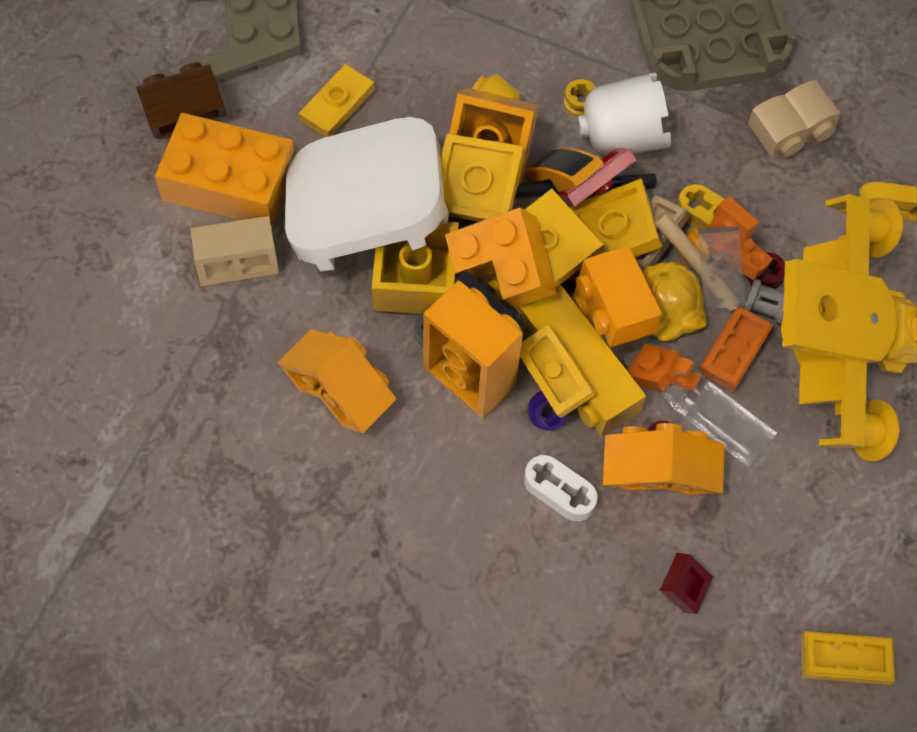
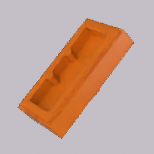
[698,305,773,392]

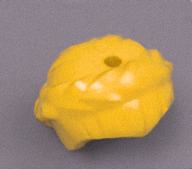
[643,262,707,342]

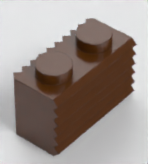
[136,62,226,138]

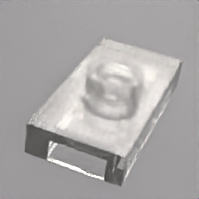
[698,226,746,309]

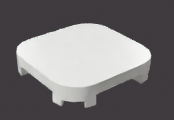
[285,117,449,271]

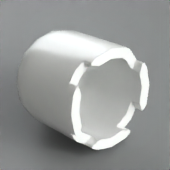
[577,72,671,156]

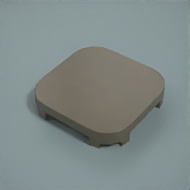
[630,0,795,91]

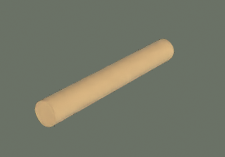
[654,212,742,311]

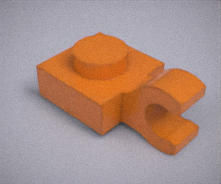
[627,343,701,393]

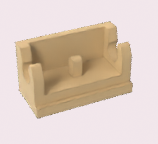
[190,216,279,287]

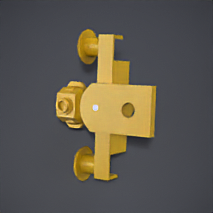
[781,194,917,462]

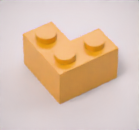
[445,207,557,306]
[571,245,662,348]
[277,329,397,434]
[603,423,725,495]

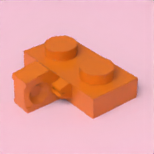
[705,196,773,281]

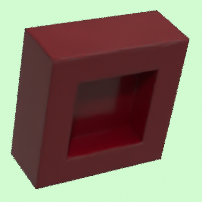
[660,553,713,614]

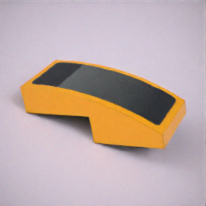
[525,147,604,191]

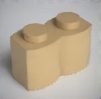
[748,80,841,158]

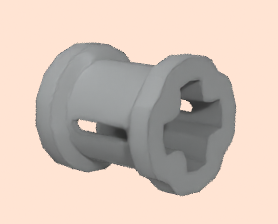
[744,278,784,325]

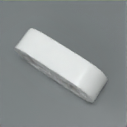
[524,455,597,522]

